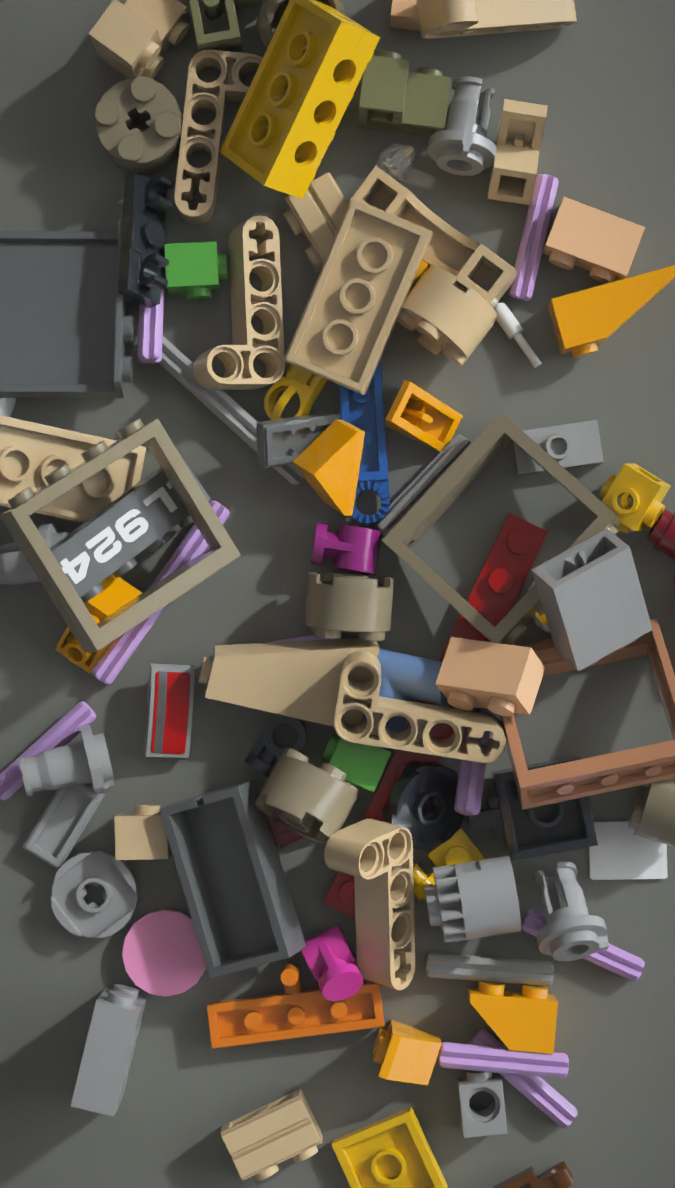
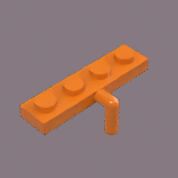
[207,962,385,1049]

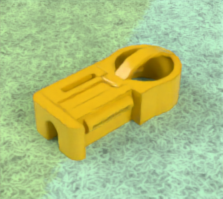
[264,364,327,420]

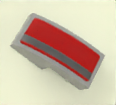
[144,663,195,758]

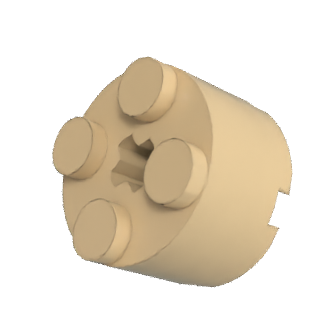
[397,265,498,366]

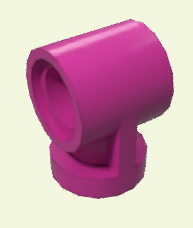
[301,925,363,1001]

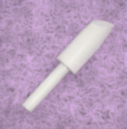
[494,301,542,368]

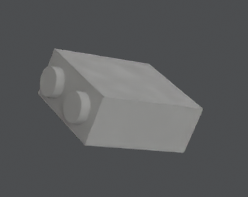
[531,528,652,671]
[70,984,147,1117]

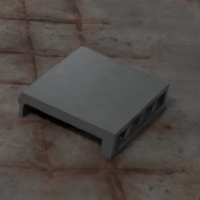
[0,220,134,398]

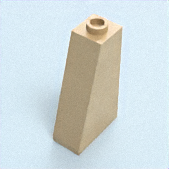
[198,638,380,727]

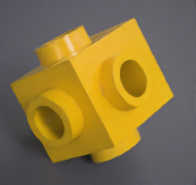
[600,463,671,533]

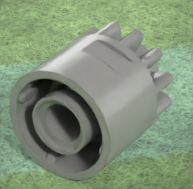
[424,856,521,943]

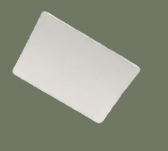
[589,821,668,880]

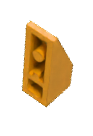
[547,265,675,358]

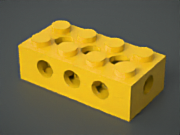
[220,0,380,199]

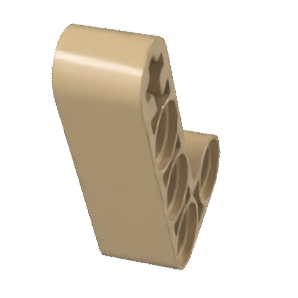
[416,0,577,39]
[174,49,263,225]
[193,215,285,390]
[334,651,506,763]
[324,818,415,990]

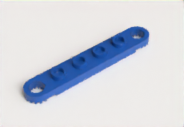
[339,358,390,525]

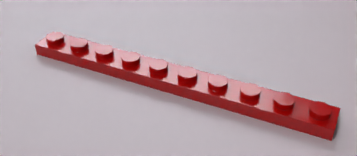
[323,513,548,919]

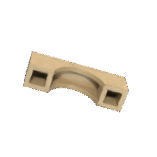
[352,166,517,308]

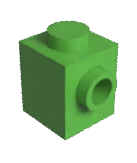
[164,241,228,300]
[321,735,391,792]

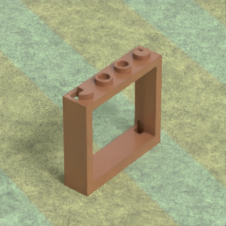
[499,618,675,810]

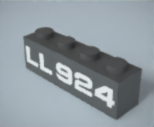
[49,456,211,603]

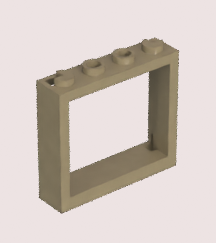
[382,412,620,645]
[0,418,241,653]

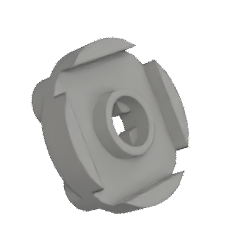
[51,850,139,938]

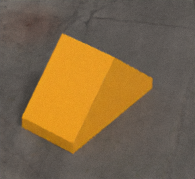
[385,380,463,453]
[292,420,365,516]

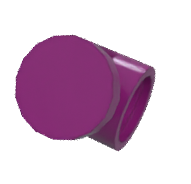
[311,522,382,575]

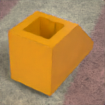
[55,574,142,674]
[467,981,558,1054]
[372,1019,442,1086]

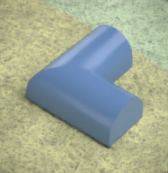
[360,648,450,732]

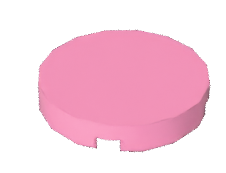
[122,908,206,997]

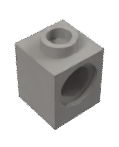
[456,1070,508,1138]

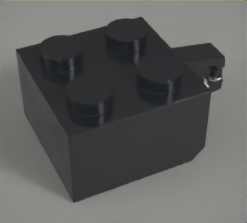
[467,756,598,861]

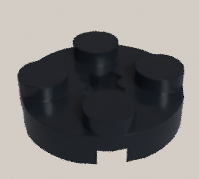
[382,761,465,850]

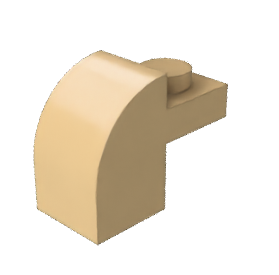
[487,99,548,205]

